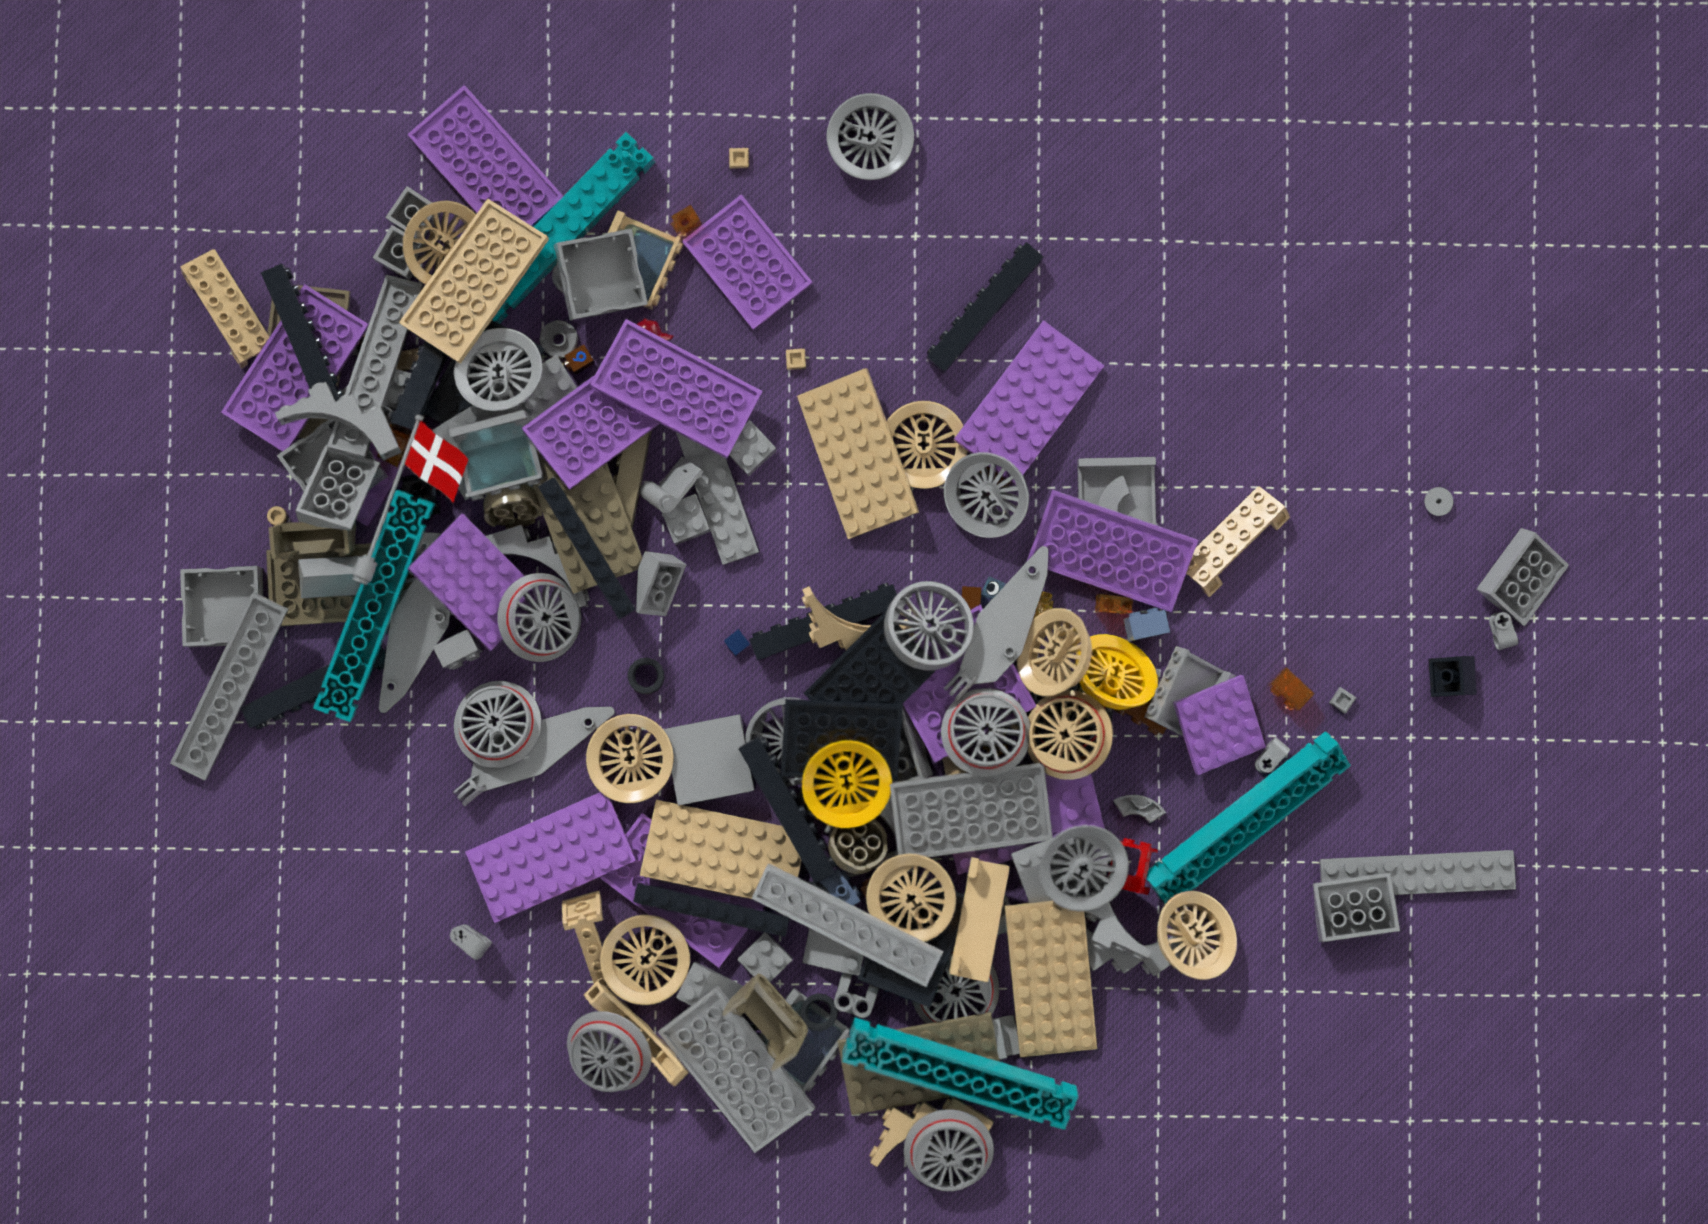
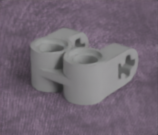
[450,924,492,960]
[834,972,879,1018]

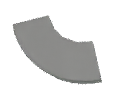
[1098,476,1130,512]
[1113,795,1166,823]

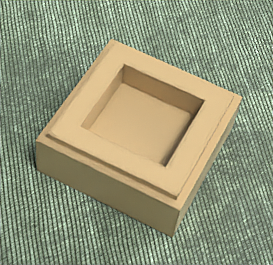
[729,148,749,169]
[786,349,806,370]

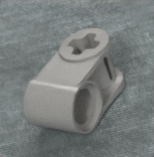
[1489,612,1518,650]
[1255,737,1290,773]

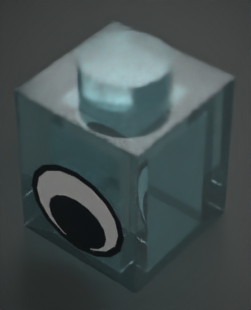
[981,576,1006,600]

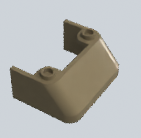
[269,521,356,560]
[722,973,808,1072]

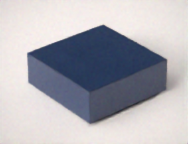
[724,629,750,656]

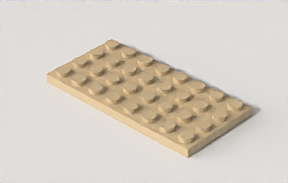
[399,199,549,364]
[797,368,919,539]
[640,800,801,900]
[1005,901,1097,1057]

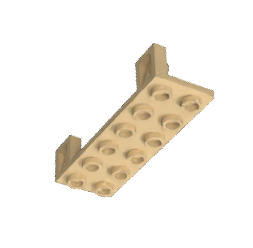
[180,249,269,369]
[1186,486,1290,597]
[949,857,1009,982]

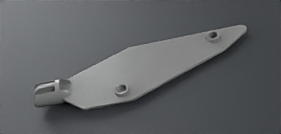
[379,543,450,713]
[943,546,1048,701]
[453,707,615,807]

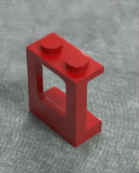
[1108,838,1158,895]

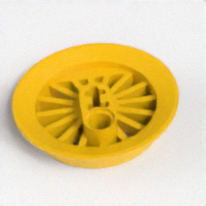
[1075,634,1158,710]
[802,741,892,828]

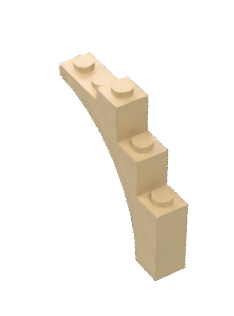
[802,587,917,650]
[584,981,688,1086]
[869,1097,994,1167]

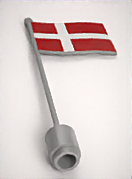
[352,415,469,585]

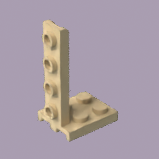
[562,891,609,989]

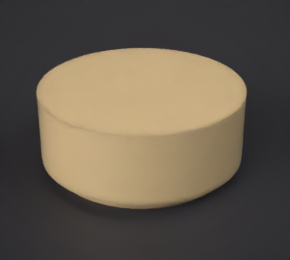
[267,506,288,525]

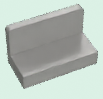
[992,1015,1020,1059]

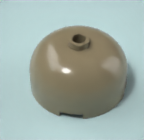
[483,481,542,529]
[828,819,887,874]

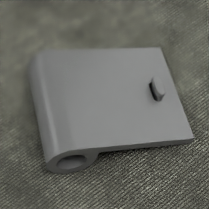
[639,457,704,513]

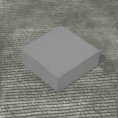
[1329,687,1356,714]

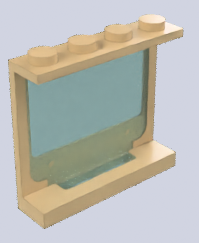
[608,211,683,310]

